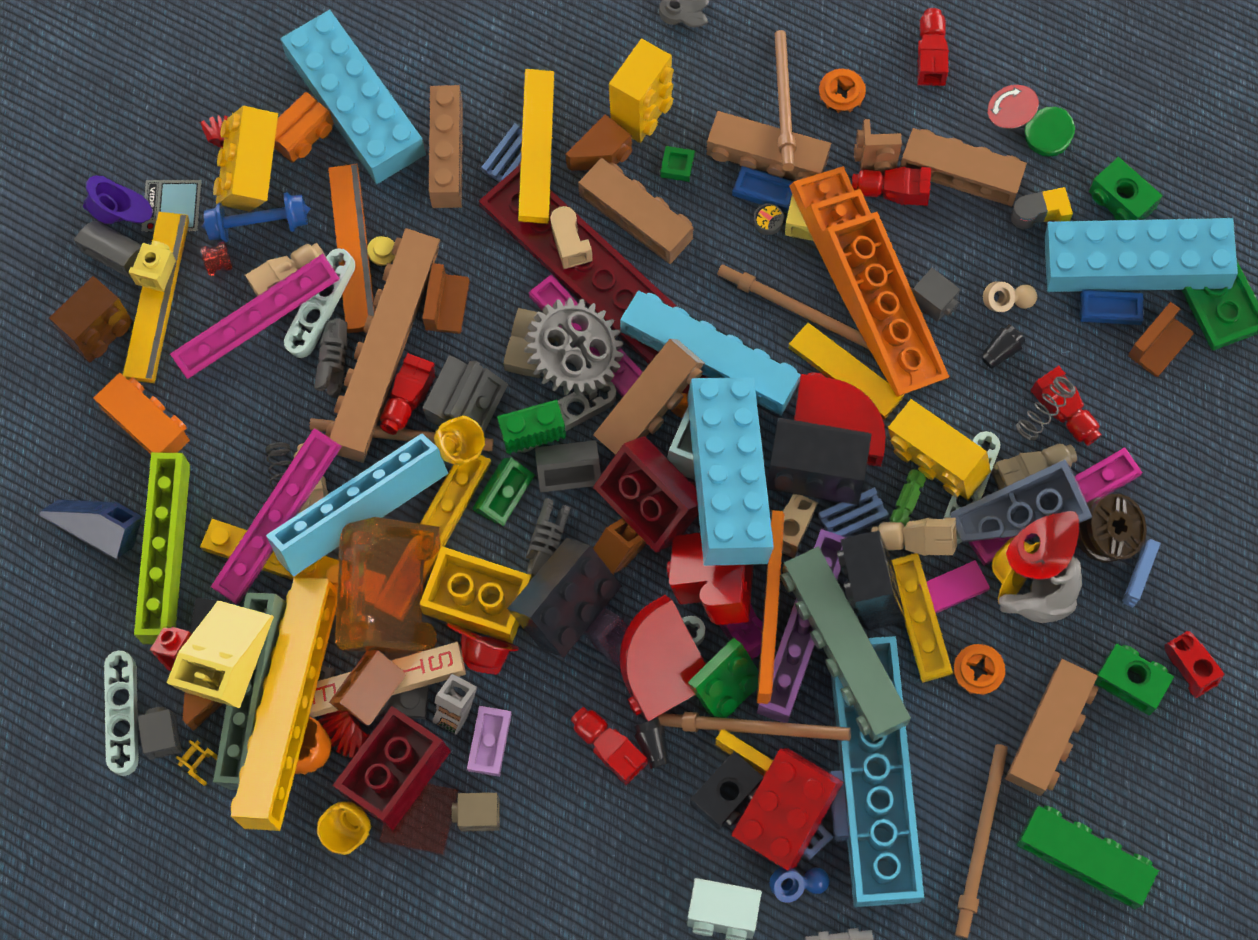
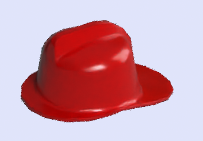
[447,623,519,675]

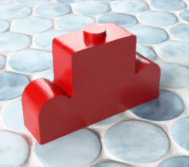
[667,533,754,625]

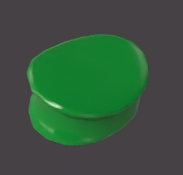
[1024,107,1075,156]

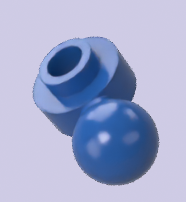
[769,867,830,903]

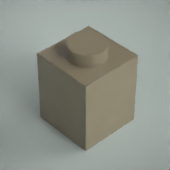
[452,793,500,831]

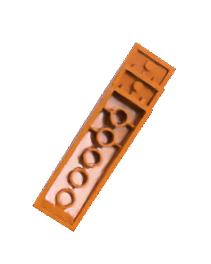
[789,166,949,397]

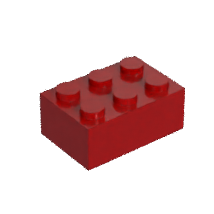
[731,748,844,871]

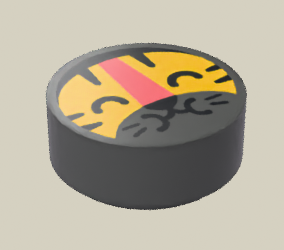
[753,204,784,235]

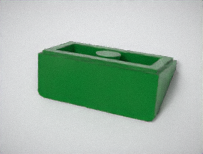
[472,457,535,526]

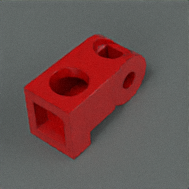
[1165,631,1225,699]

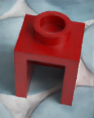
[150,627,192,671]

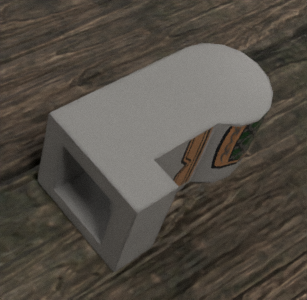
[433,674,477,735]

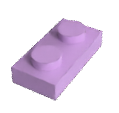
[467,706,512,777]

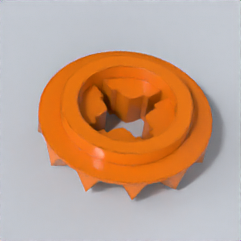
[819,69,866,113]
[953,644,1005,696]

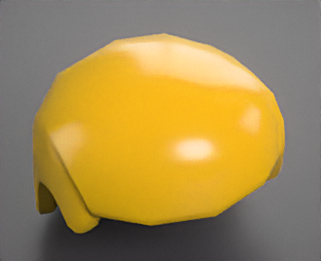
[434,416,485,465]
[317,802,371,855]

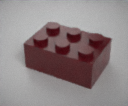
[593,436,699,552]
[332,706,451,831]

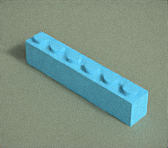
[620,290,801,416]
[266,433,448,577]

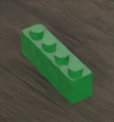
[1016,805,1159,910]

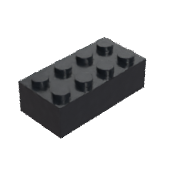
[837,530,906,630]

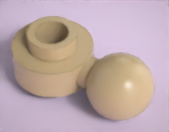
[983,281,1037,312]

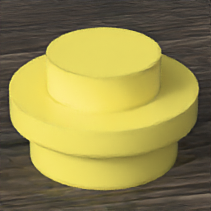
[367,236,395,266]

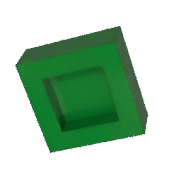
[660,146,695,182]

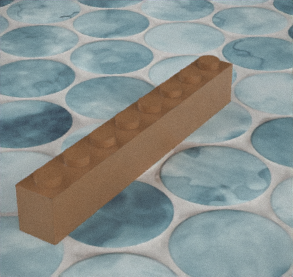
[325,228,440,463]

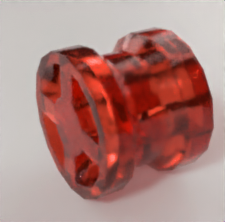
[201,241,233,276]

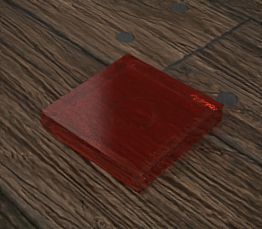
[379,784,459,855]

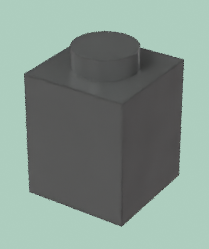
[912,268,960,322]
[137,707,182,760]

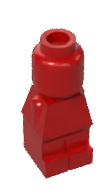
[917,8,949,86]
[852,167,931,206]
[380,353,435,435]
[1030,366,1102,446]
[571,707,648,786]

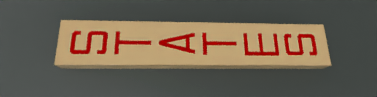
[309,642,466,718]

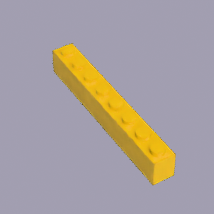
[231,578,340,831]

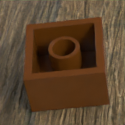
[49,276,133,363]

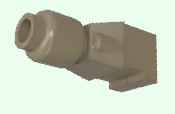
[991,443,1077,490]

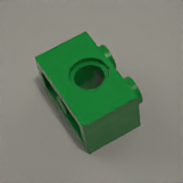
[1089,156,1163,220]
[1094,644,1174,716]

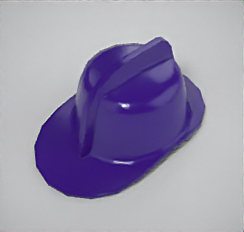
[83,175,153,224]

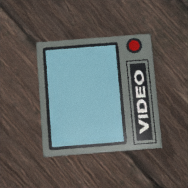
[141,180,201,231]

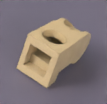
[550,206,593,269]
[782,494,818,558]

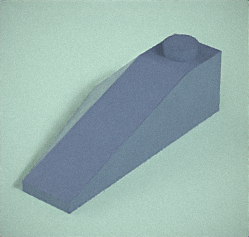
[949,460,1092,542]

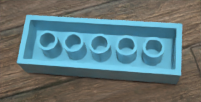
[280,10,426,185]
[1044,218,1238,292]
[687,377,774,566]

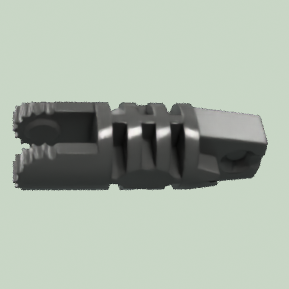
[314,318,348,398]
[526,498,571,578]

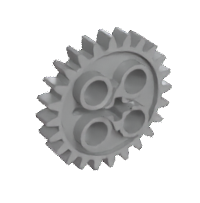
[524,298,624,396]

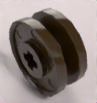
[1077,494,1147,563]

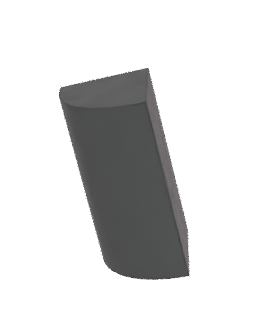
[74,221,142,279]
[423,355,468,426]
[535,440,601,493]

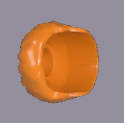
[295,717,331,775]

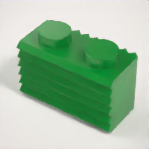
[497,400,566,455]

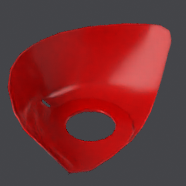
[1006,511,1079,579]

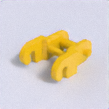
[175,740,218,786]

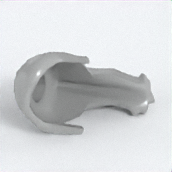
[999,557,1082,623]

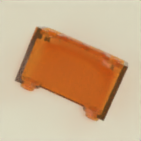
[335,517,440,654]

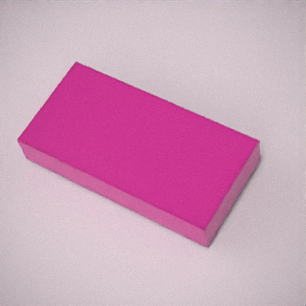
[919,560,990,614]

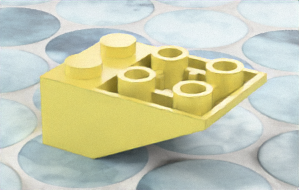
[167,601,274,708]

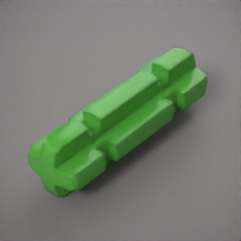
[890,469,926,526]

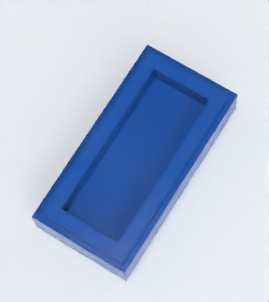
[732,166,793,213]
[1080,290,1143,325]

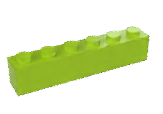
[134,452,190,644]

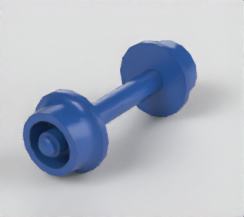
[201,192,310,243]

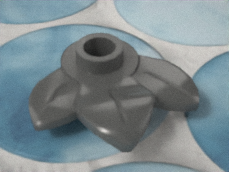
[658,0,709,27]

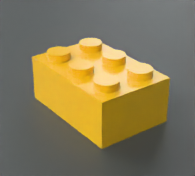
[609,38,674,143]
[213,106,278,211]
[888,399,991,500]
[419,546,532,643]

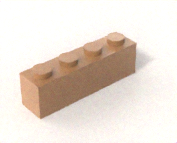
[429,85,463,208]
[707,111,831,181]
[900,128,1027,206]
[578,158,693,264]
[593,339,705,455]
[1005,659,1098,796]

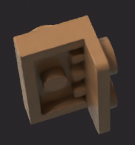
[854,119,902,175]

